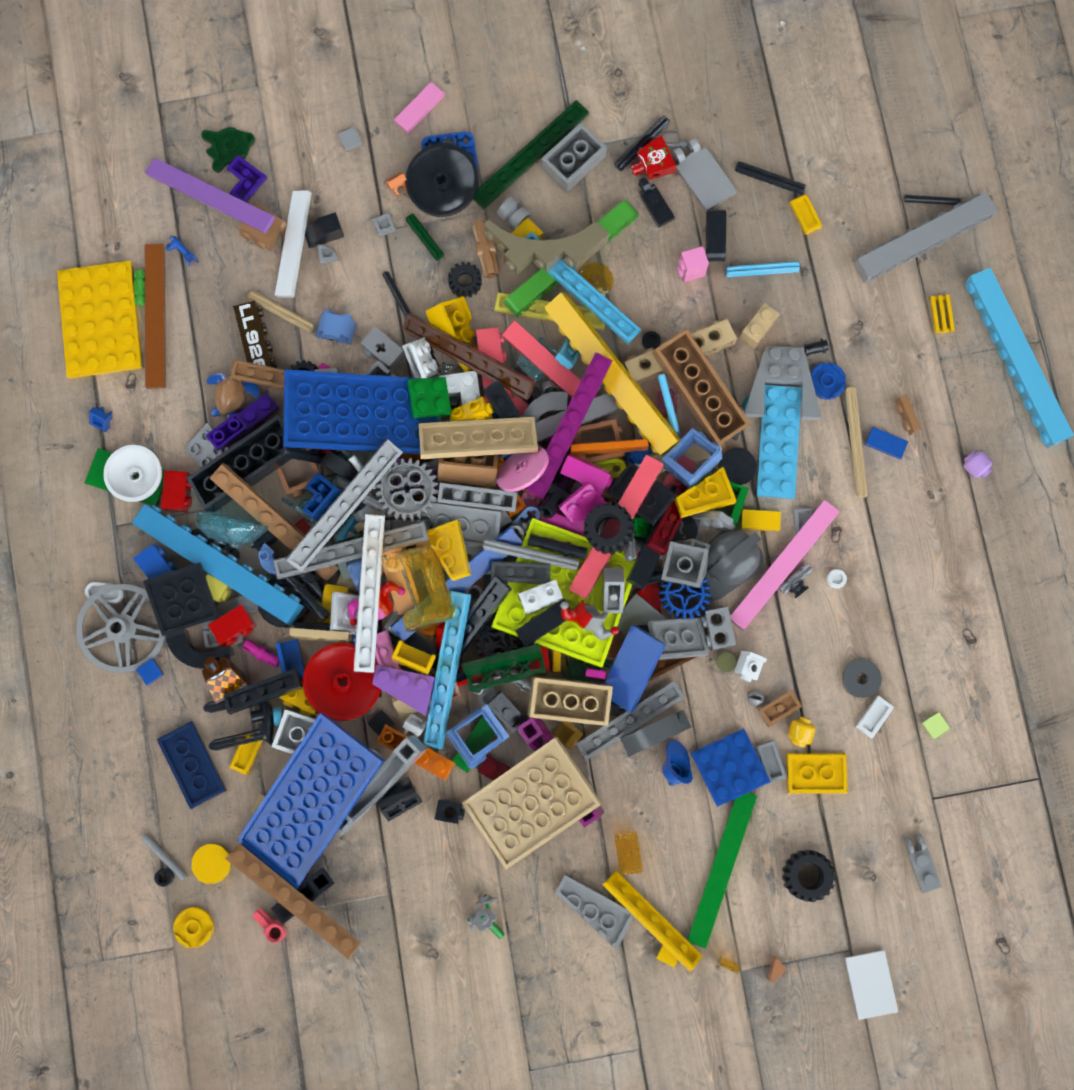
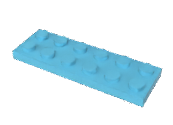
[756,385,802,500]

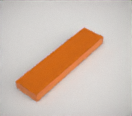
[570,439,648,456]

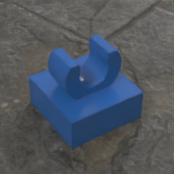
[89,407,113,432]

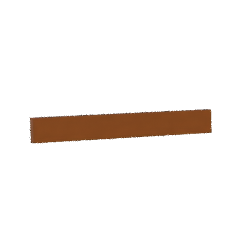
[145,244,166,389]

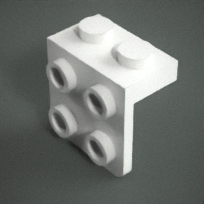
[402,338,438,379]

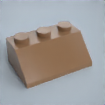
[437,455,498,487]

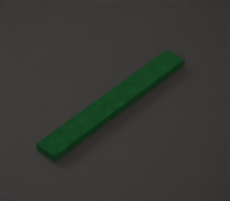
[473,100,589,210]

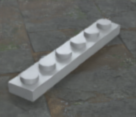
[576,681,685,761]

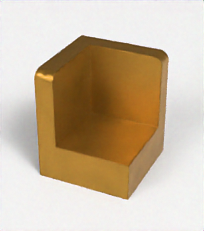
[553,721,583,750]

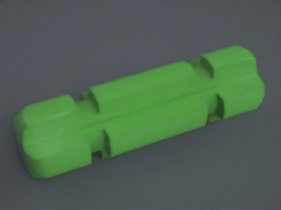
[134,269,145,306]

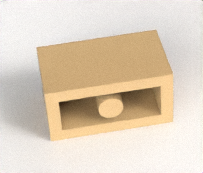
[739,303,780,349]

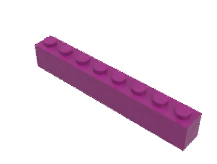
[526,352,613,500]

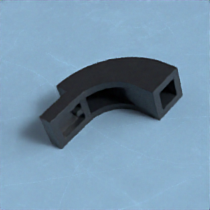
[165,629,235,670]
[271,867,335,925]

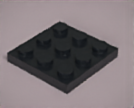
[143,562,220,636]

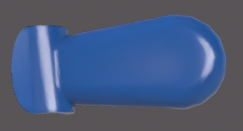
[165,236,199,267]

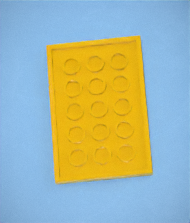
[57,261,143,379]

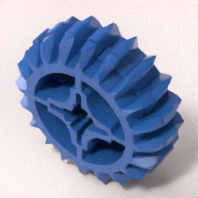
[659,578,711,619]

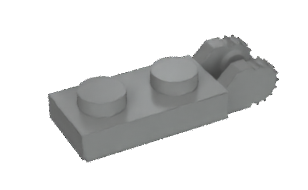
[904,833,942,893]

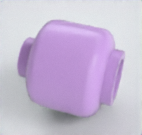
[963,450,993,478]

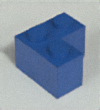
[302,472,342,522]

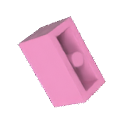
[676,246,709,283]

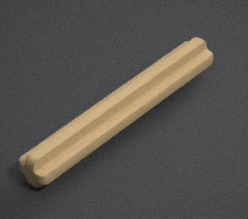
[248,291,315,333]

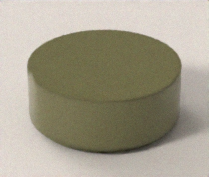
[716,652,736,672]

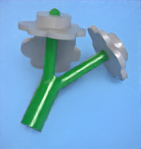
[467,894,505,939]

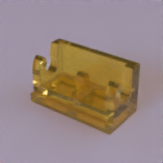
[614,832,643,875]

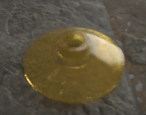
[579,263,614,297]

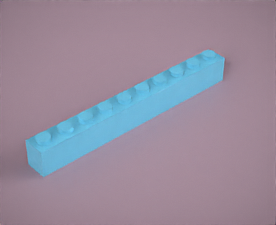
[965,267,1074,448]

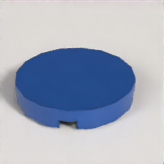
[810,363,846,400]

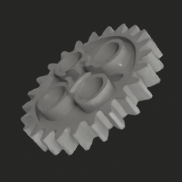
[376,458,439,521]

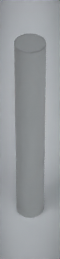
[141,834,188,881]

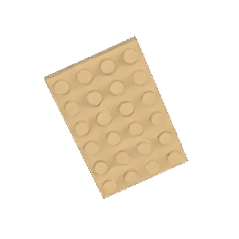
[462,737,602,869]

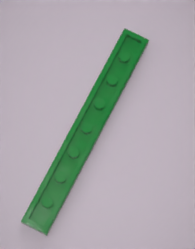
[687,793,757,949]

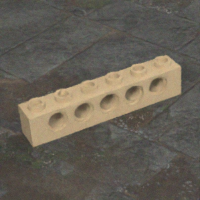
[624,319,737,385]

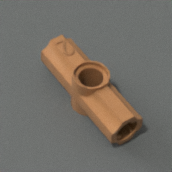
[472,220,500,278]

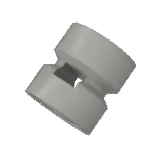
[497,197,532,230]

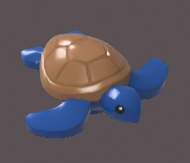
[206,373,260,418]

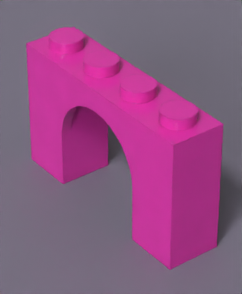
[539,453,613,537]

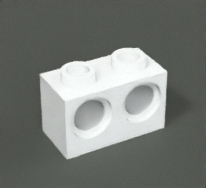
[518,580,563,615]

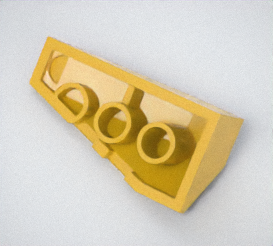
[425,296,478,372]

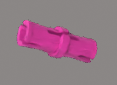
[242,639,280,669]

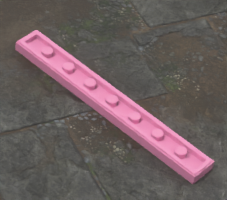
[730,500,840,630]

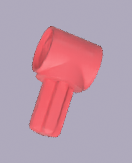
[253,908,287,943]

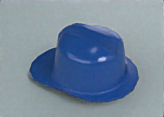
[662,741,693,786]

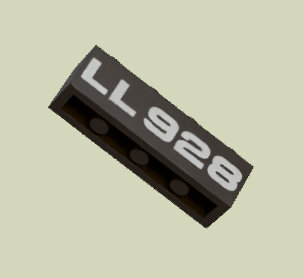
[233,301,277,368]

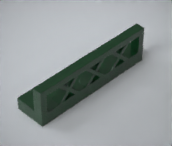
[462,644,547,692]

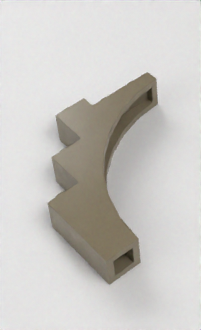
[483,219,609,275]

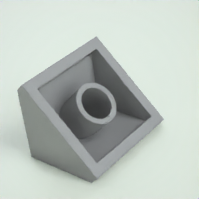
[661,542,709,588]

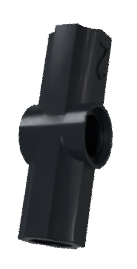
[538,474,577,519]

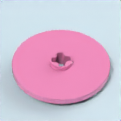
[496,447,549,492]

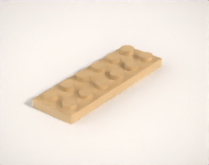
[419,417,538,459]

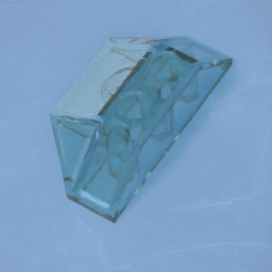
[196,511,268,548]

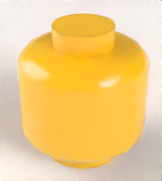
[788,716,816,747]

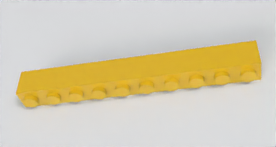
[544,293,681,455]

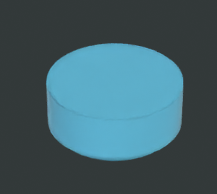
[273,706,282,727]

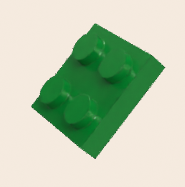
[407,377,451,419]

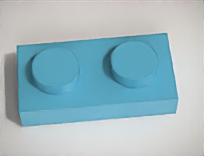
[555,338,580,370]

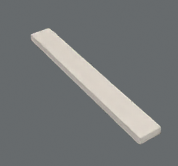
[354,514,385,673]

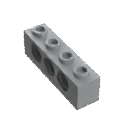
[437,482,518,512]

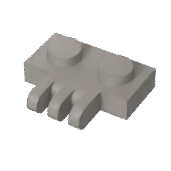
[692,511,735,531]

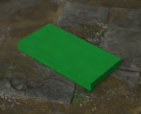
[84,448,167,507]

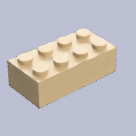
[527,676,613,726]

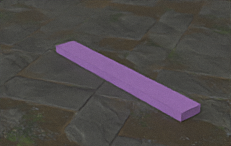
[145,158,275,234]

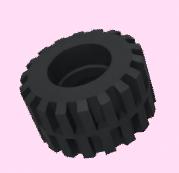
[583,502,635,555]
[782,850,836,902]

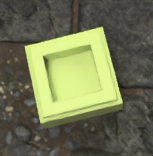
[922,712,950,739]

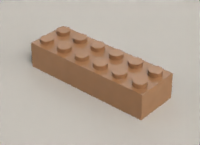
[652,329,751,445]

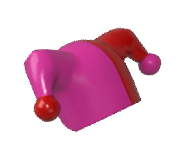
[347,580,405,626]

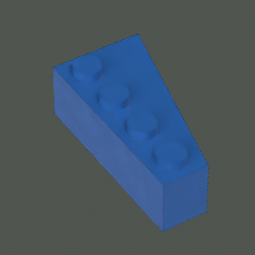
[133,543,177,579]

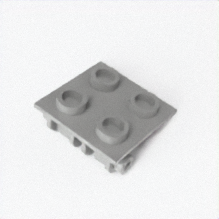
[185,423,229,468]

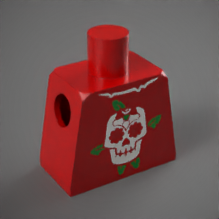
[630,135,677,180]

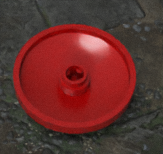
[303,643,381,721]

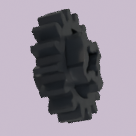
[476,622,518,658]

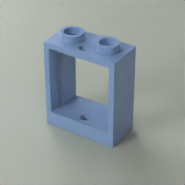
[661,428,723,489]

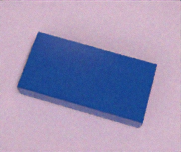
[865,427,908,460]

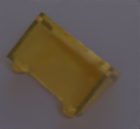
[381,546,455,632]

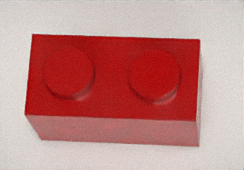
[161,470,192,513]
[208,604,257,647]

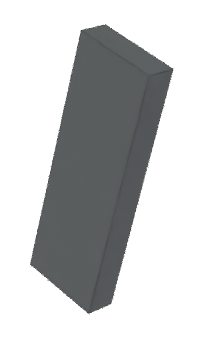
[491,561,550,584]

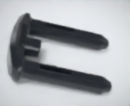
[203,700,274,751]

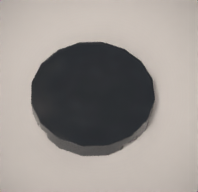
[718,448,756,485]

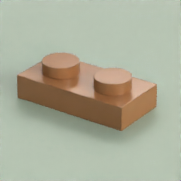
[895,394,921,436]
[758,690,802,727]

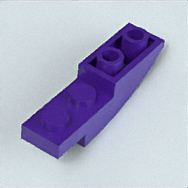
[205,393,279,451]

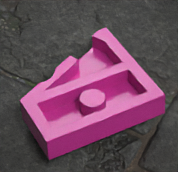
[558,482,606,522]

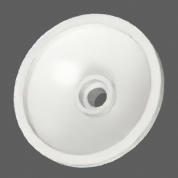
[104,445,162,502]

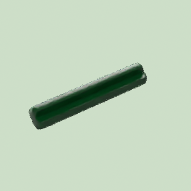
[406,214,444,261]

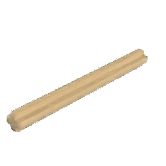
[845,387,868,498]

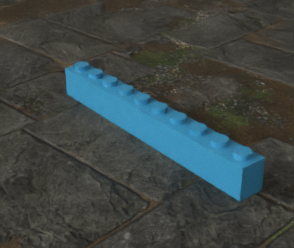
[132,504,304,626]

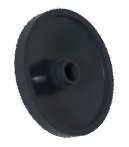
[405,143,479,217]

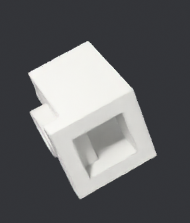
[734,651,767,682]

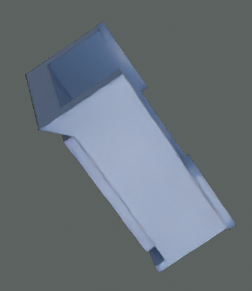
[446,704,509,769]

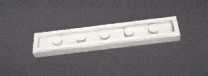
[275,190,312,298]

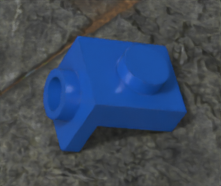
[624,436,653,464]

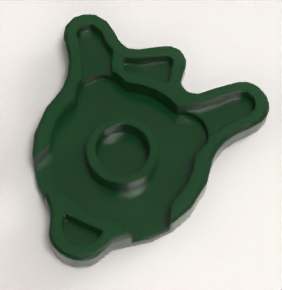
[201,127,255,173]

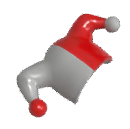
[560,600,619,640]

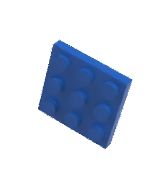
[691,728,771,807]

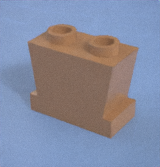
[237,202,287,251]

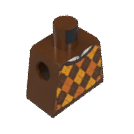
[202,657,249,704]

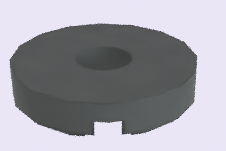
[842,659,882,698]

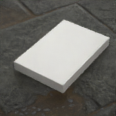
[844,950,898,1020]

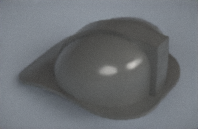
[694,528,764,601]

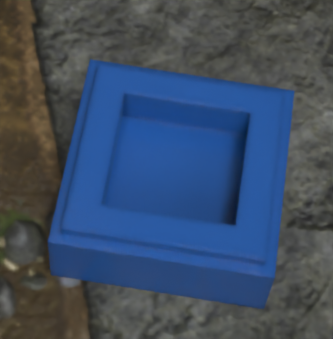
[136,658,164,686]

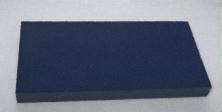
[156,721,227,809]

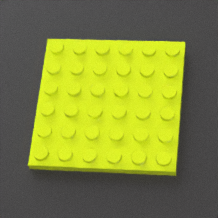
[492,518,636,668]

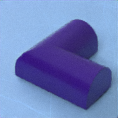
[226,155,267,203]

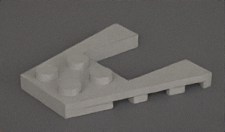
[744,346,821,420]

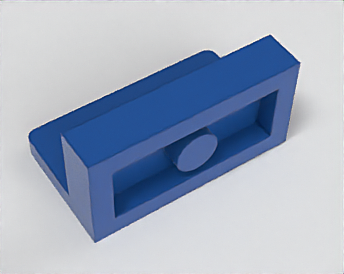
[276,639,305,679]

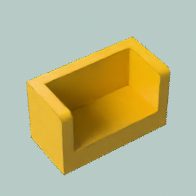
[392,640,436,676]

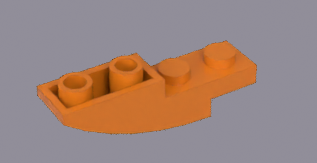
[376,725,455,781]

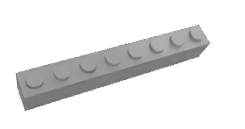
[854,192,998,284]

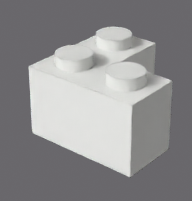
[439,371,480,405]

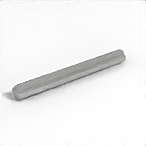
[483,539,579,570]

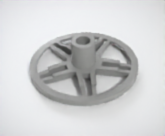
[76,584,166,673]

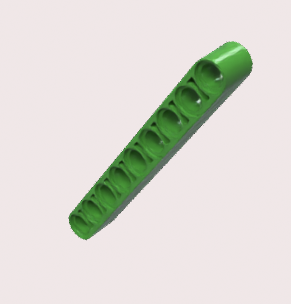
[503,200,639,317]

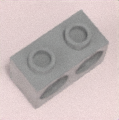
[701,607,736,651]

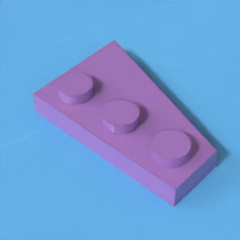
[372,665,435,716]

